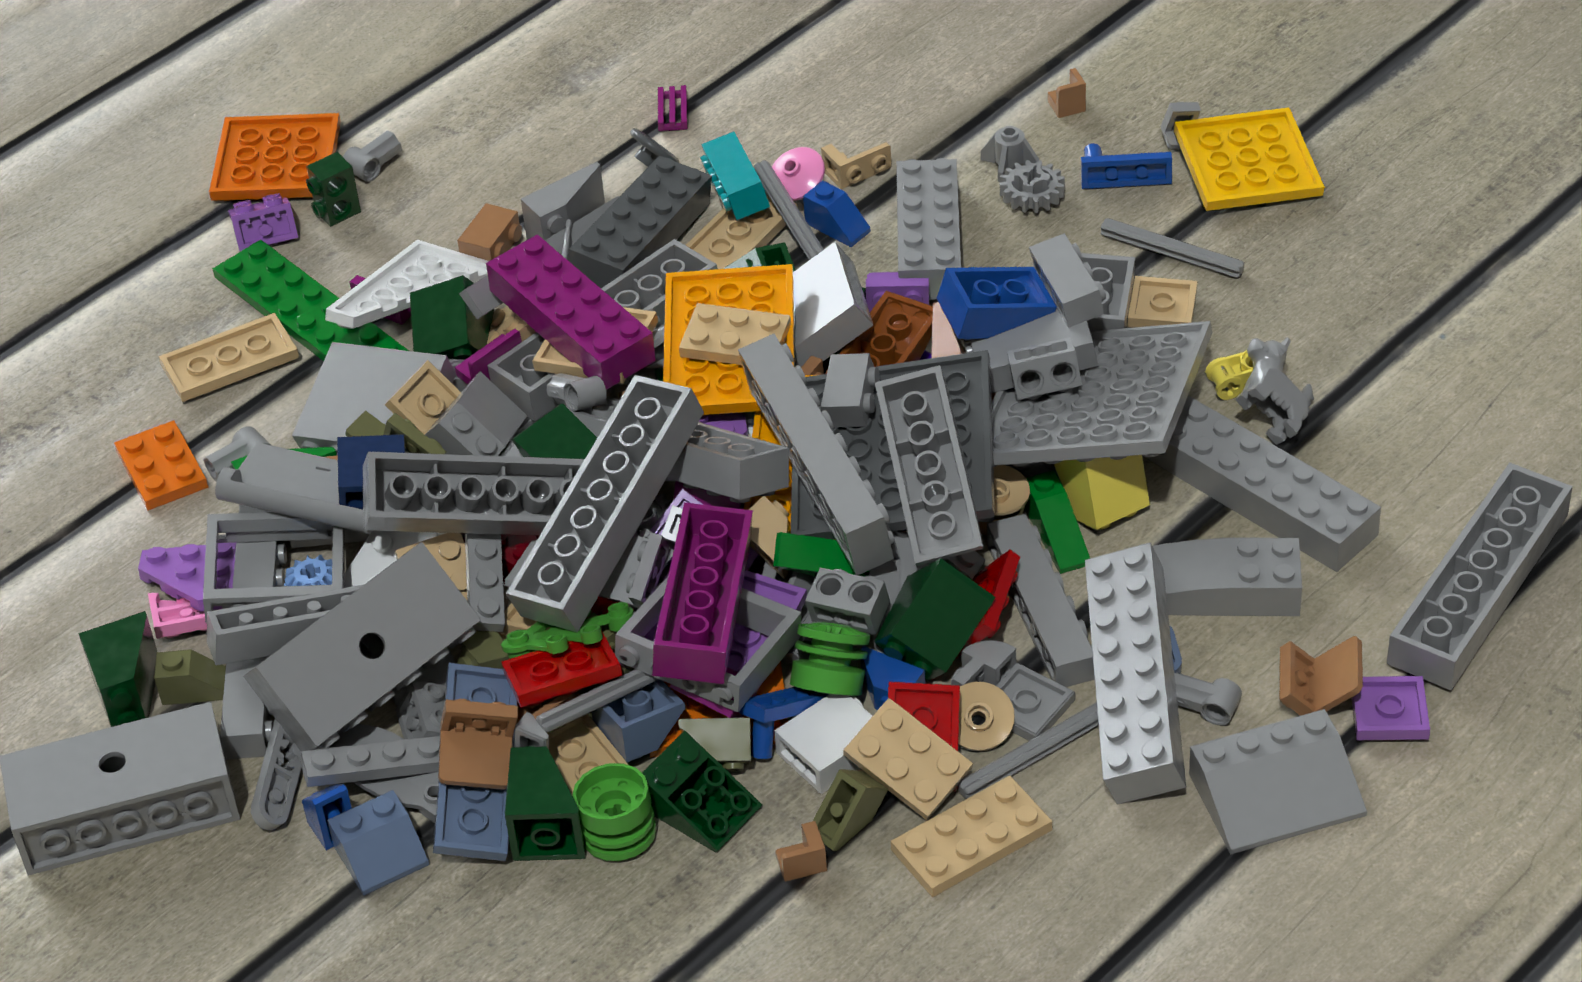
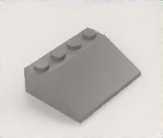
[1189,709,1367,855]

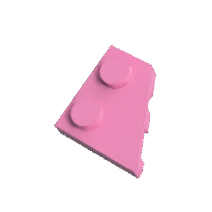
[148,593,220,639]

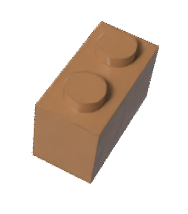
[457,203,522,261]

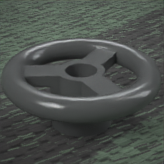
[630,128,679,167]

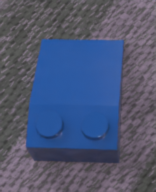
[937,267,1057,340]

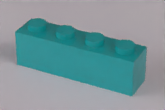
[700,131,770,220]

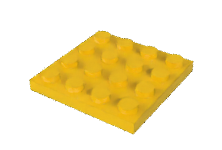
[1174,107,1325,211]

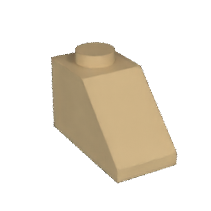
[749,496,790,579]

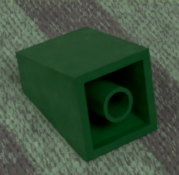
[410,275,494,360]
[874,558,995,681]
[78,611,157,727]
[505,746,586,861]

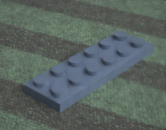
[433,663,517,861]

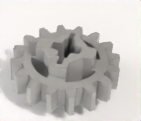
[999,160,1065,213]

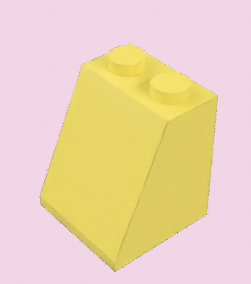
[1054,455,1150,530]

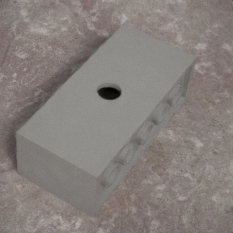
[243,542,481,751]
[0,702,240,875]

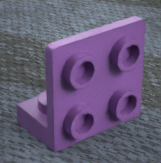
[228,193,298,251]

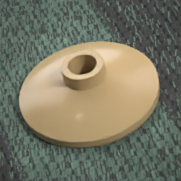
[993,465,1030,515]
[958,682,1014,751]

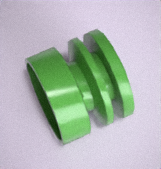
[790,622,870,696]
[572,763,657,861]

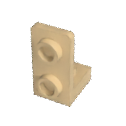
[821,142,891,190]

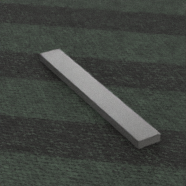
[459,195,619,319]

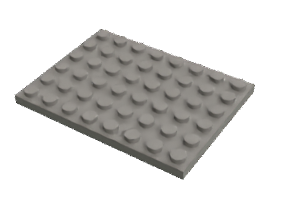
[992,321,1213,467]

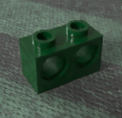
[306,152,361,227]

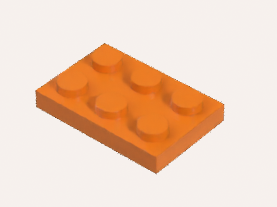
[114,420,209,511]

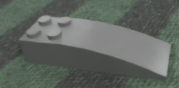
[875,365,984,566]
[1153,538,1302,616]

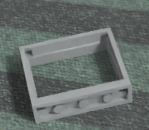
[203,512,345,623]
[615,576,802,712]

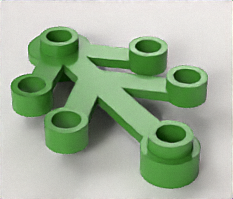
[501,602,634,659]

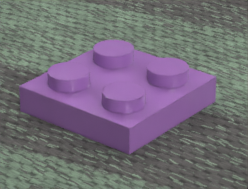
[1352,676,1430,740]

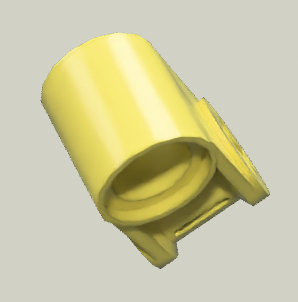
[1205,350,1253,400]

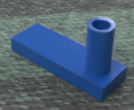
[1081,143,1172,189]
[739,687,829,759]

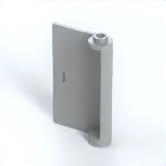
[215,442,372,534]

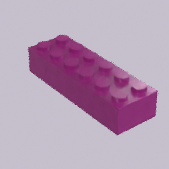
[486,234,655,390]
[652,503,753,684]

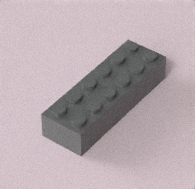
[568,155,712,288]

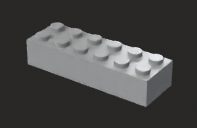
[896,158,961,300]

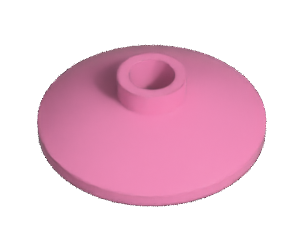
[772,147,825,201]

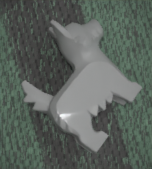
[1235,337,1314,445]

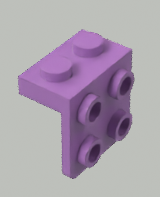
[866,272,929,312]

